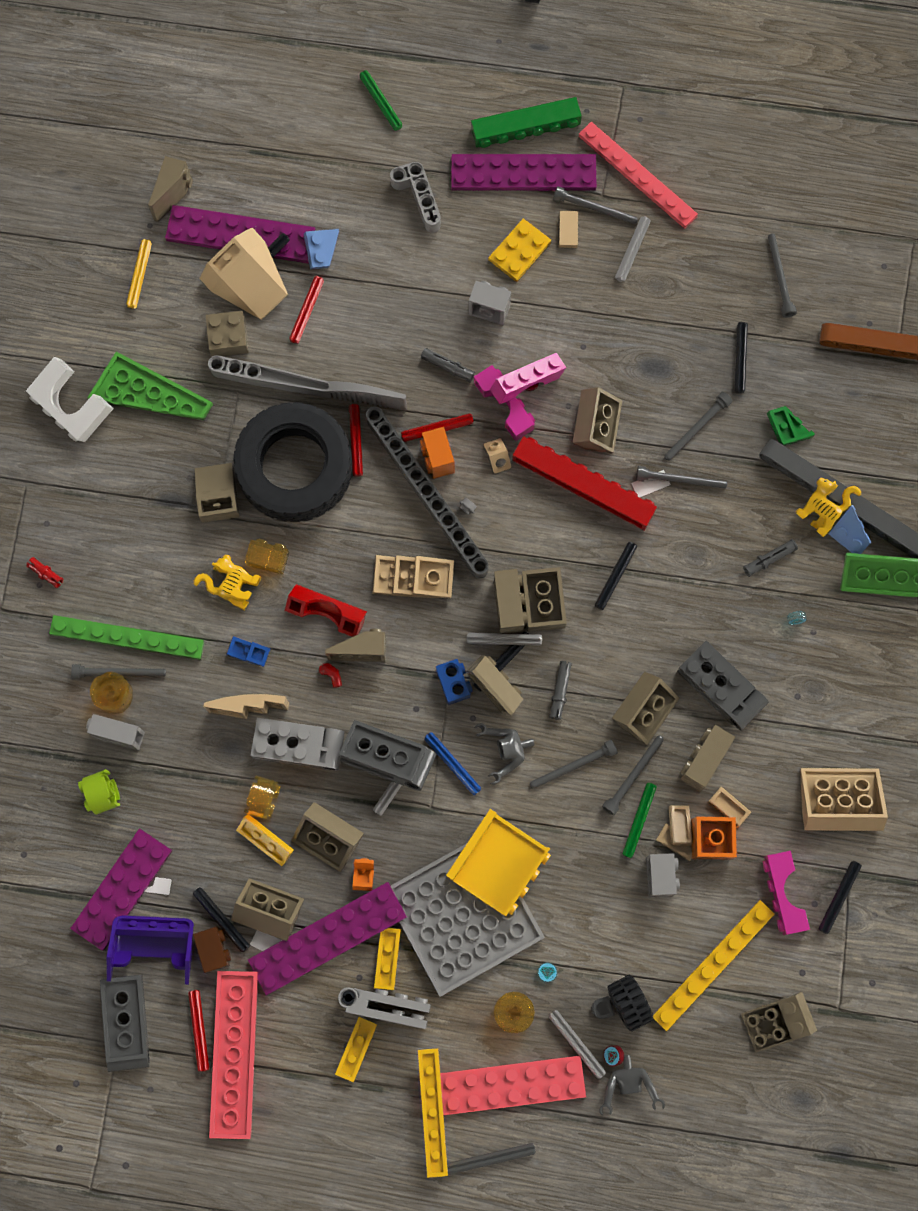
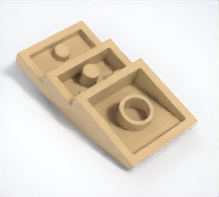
[372,555,454,598]
[203,694,289,719]

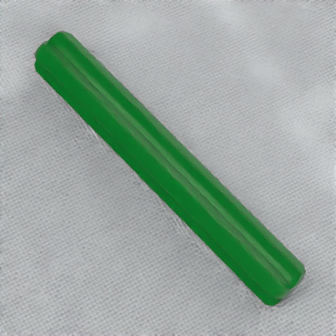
[360,70,402,131]
[622,783,657,858]

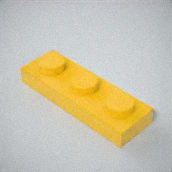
[236,814,294,866]
[374,928,401,990]
[335,1017,378,1082]

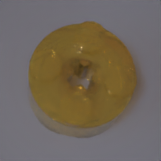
[90,672,133,714]
[244,775,281,820]
[494,992,535,1033]

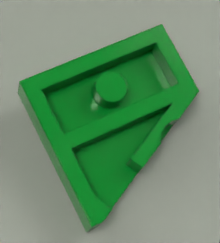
[767,406,815,446]

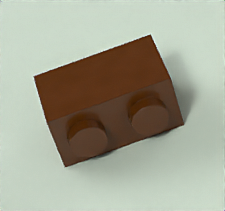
[193,927,231,973]

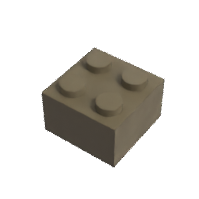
[206,311,249,356]

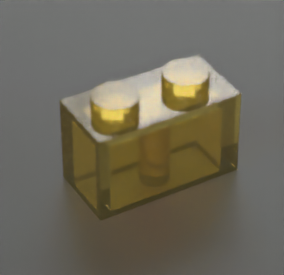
[245,539,289,575]

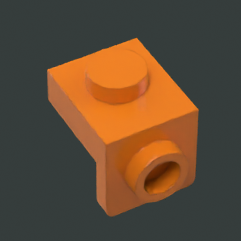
[352,858,374,891]

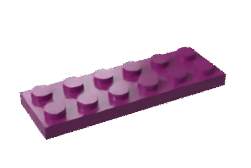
[70,828,173,951]

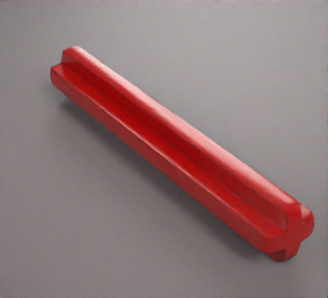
[289,276,324,344]
[349,404,363,477]
[401,413,474,442]
[188,990,209,1072]

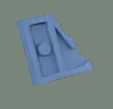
[304,229,339,270]
[828,505,871,554]

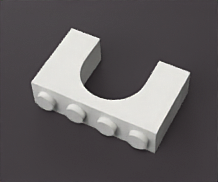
[26,357,114,442]

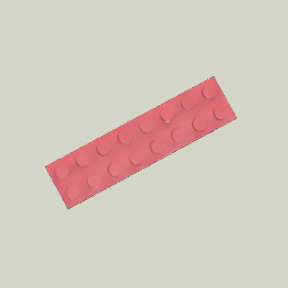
[209,971,258,1139]
[440,1056,586,1115]

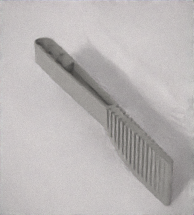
[208,356,407,411]

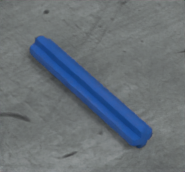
[424,732,481,795]

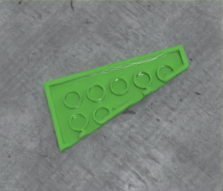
[87,352,213,420]

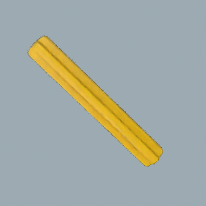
[126,239,152,309]

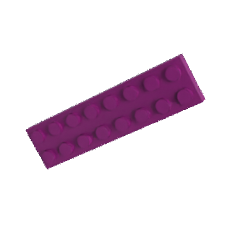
[451,154,597,191]
[165,205,316,264]
[248,882,407,995]

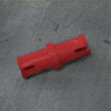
[26,557,64,588]

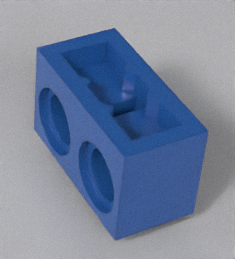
[435,659,473,705]

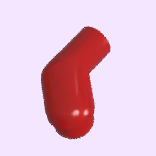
[318,663,342,688]

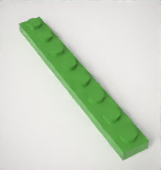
[49,615,205,660]

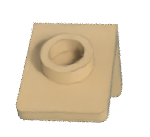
[484,438,511,473]

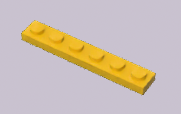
[418,1048,448,1178]

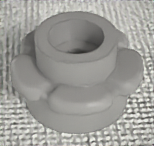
[460,497,477,514]

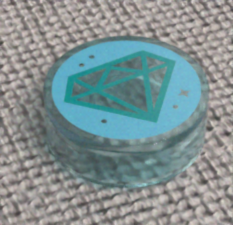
[787,611,807,625]
[537,962,558,983]

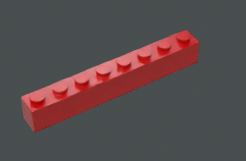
[512,436,657,531]

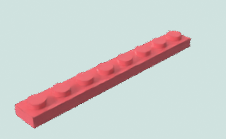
[579,122,698,229]

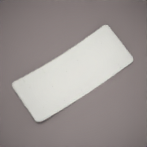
[145,877,172,895]

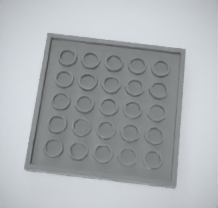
[391,843,545,997]

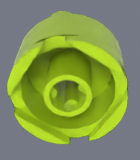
[78,769,120,815]

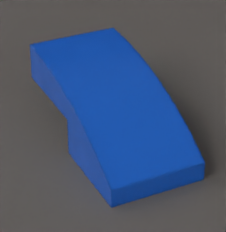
[226,636,270,667]

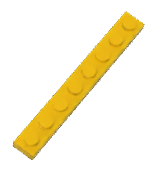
[653,900,775,1031]

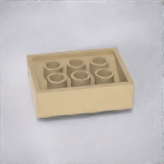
[800,768,888,831]

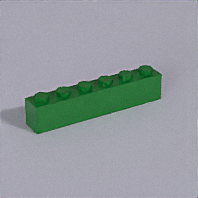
[471,97,582,148]

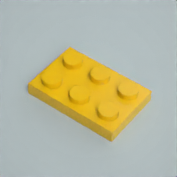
[488,218,551,282]

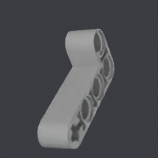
[390,162,441,233]

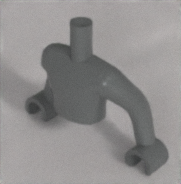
[474,723,534,785]
[599,1055,665,1116]

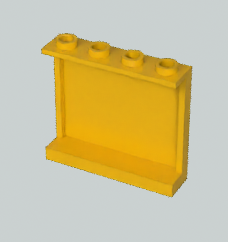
[446,809,551,917]

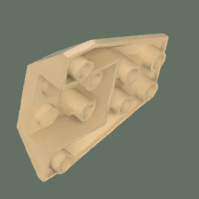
[199,228,288,320]

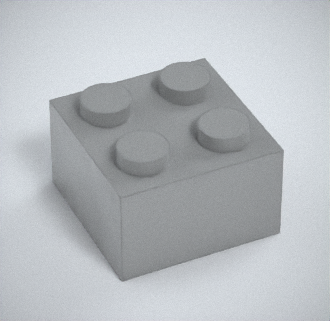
[469,281,511,325]
[646,853,680,897]

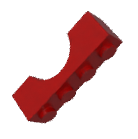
[284,584,367,637]

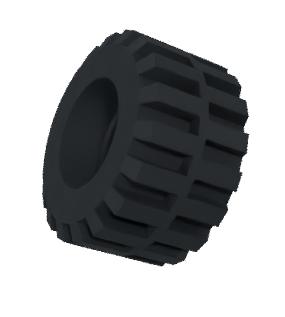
[608,975,653,1032]

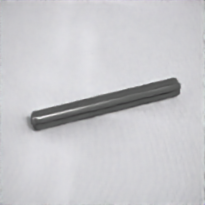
[447,1143,536,1175]

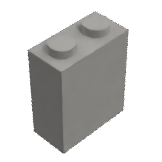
[86,714,145,750]

